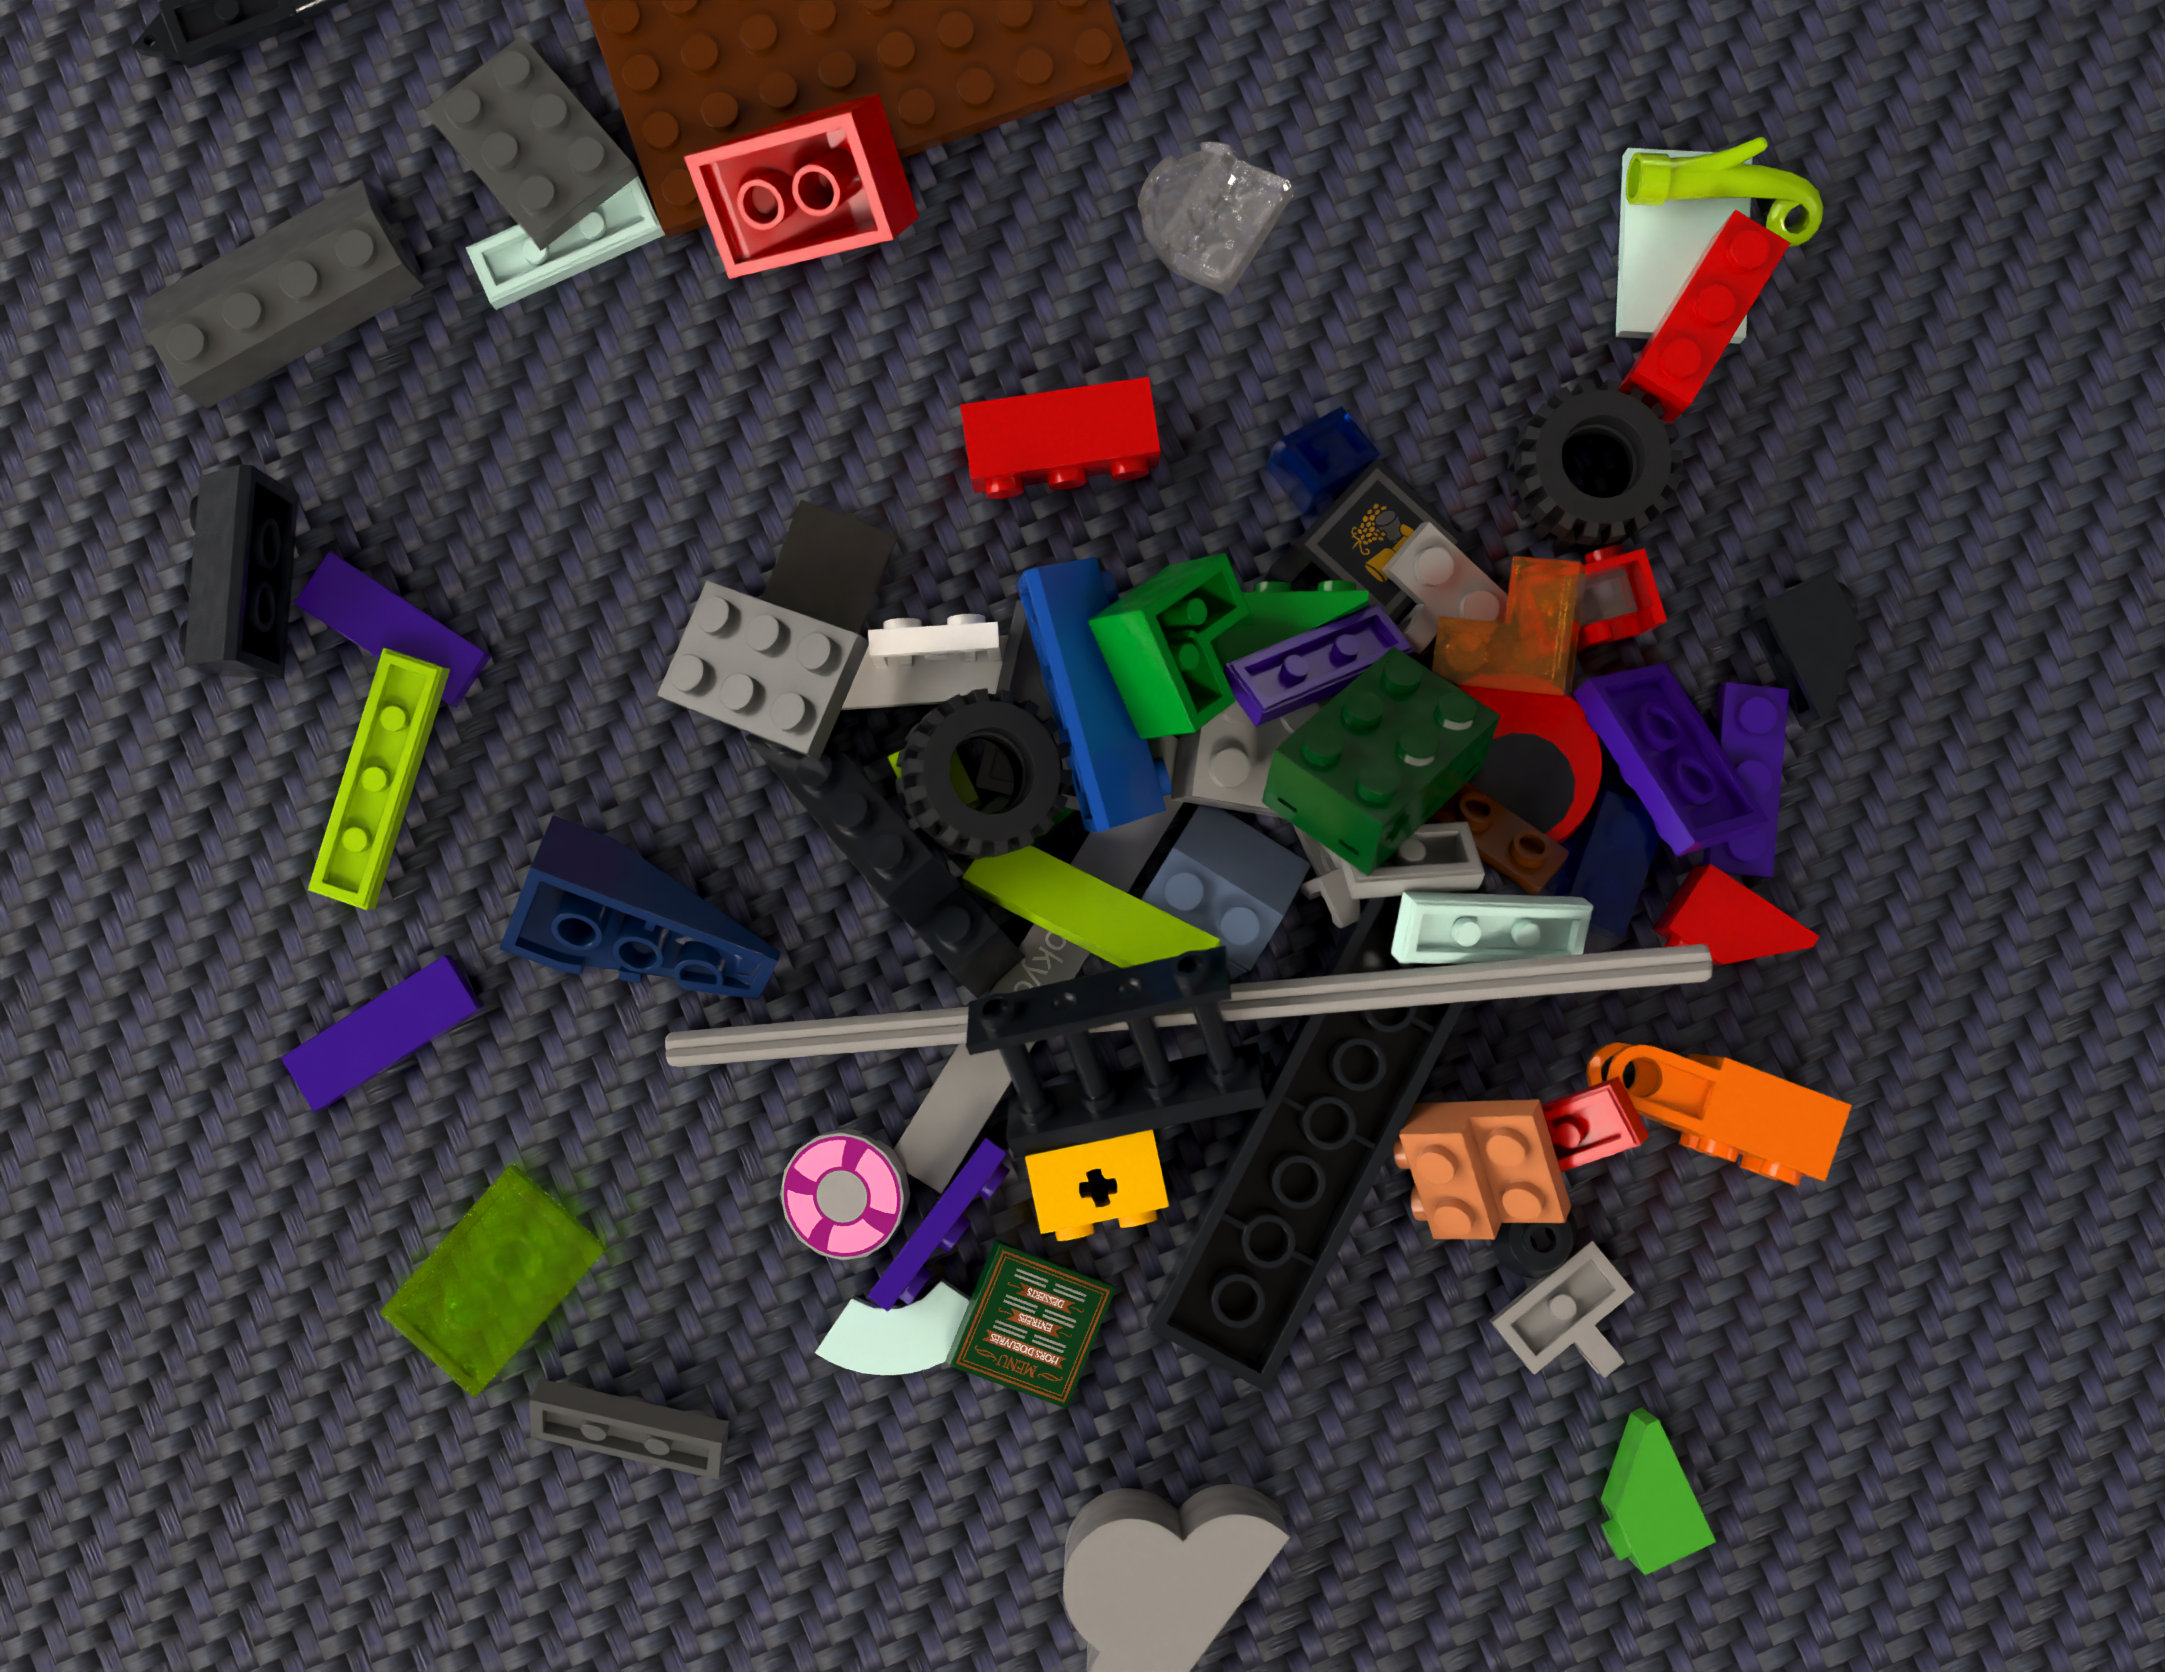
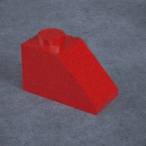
[1652,864,1820,965]

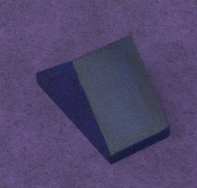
[1266,407,1381,516]

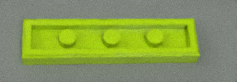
[308,648,450,910]
[962,845,1220,968]

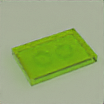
[379,1164,609,1399]

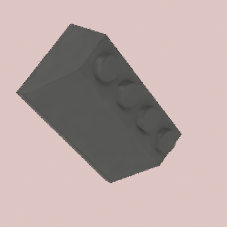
[144,179,425,409]

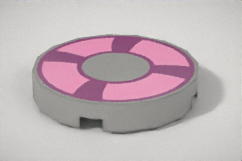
[780,1128,910,1260]

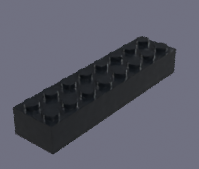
[1147,892,1467,1392]

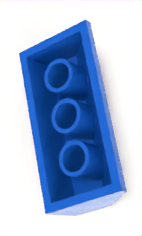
[1017,557,1172,833]

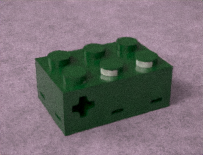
[1262,646,1501,876]

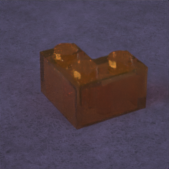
[1432,556,1587,698]

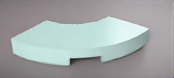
[815,1278,971,1375]

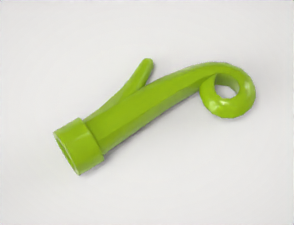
[1626,137,1823,247]

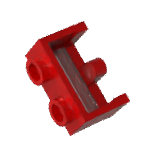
[1511,544,1667,666]

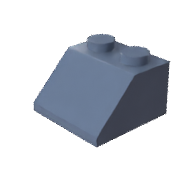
[1141,805,1312,972]

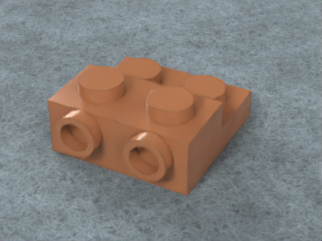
[1393,1100,1571,1239]

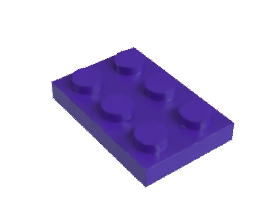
[1573,663,1769,857]

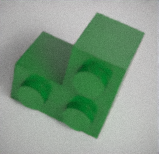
[1087,553,1251,739]

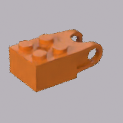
[1586,1042,1852,1186]

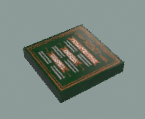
[946,1239,1116,1409]

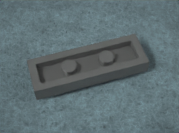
[530,1378,729,1480]

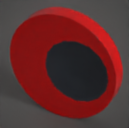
[1458,673,1602,844]

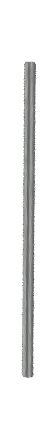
[665,944,1713,1067]

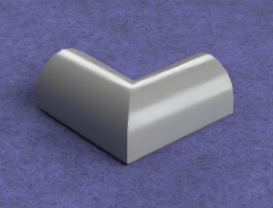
[1340,821,1485,899]

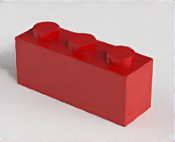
[1620,209,1790,424]
[960,377,1161,499]

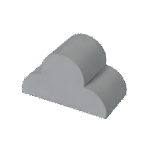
[1063,1484,1290,1672]

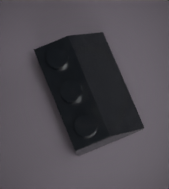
[179,464,299,679]

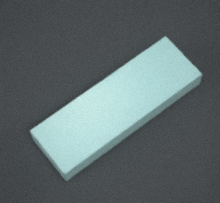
[466,176,665,310]
[1391,891,1593,964]

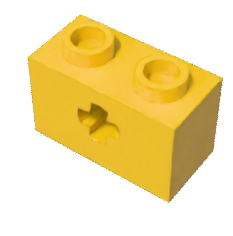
[1025,1130,1169,1241]

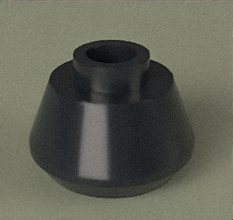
[1490,1210,1578,1279]

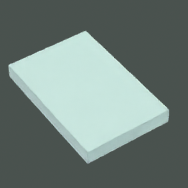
[1616,148,1752,344]

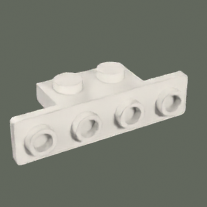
[841,614,1009,710]

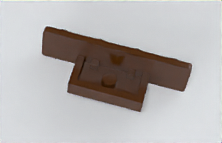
[1424,782,1569,896]

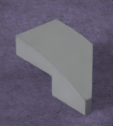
[1293,824,1360,929]

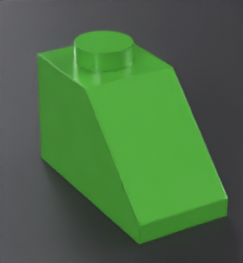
[1601,1407,1716,1576]

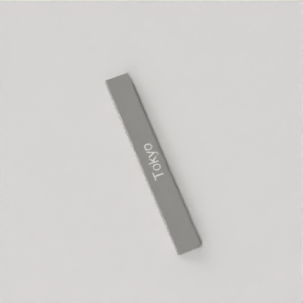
[893,735,1183,1194]

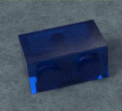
[1554,791,1660,938]

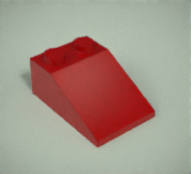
[684,93,919,279]

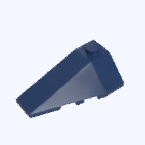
[500,815,781,1000]

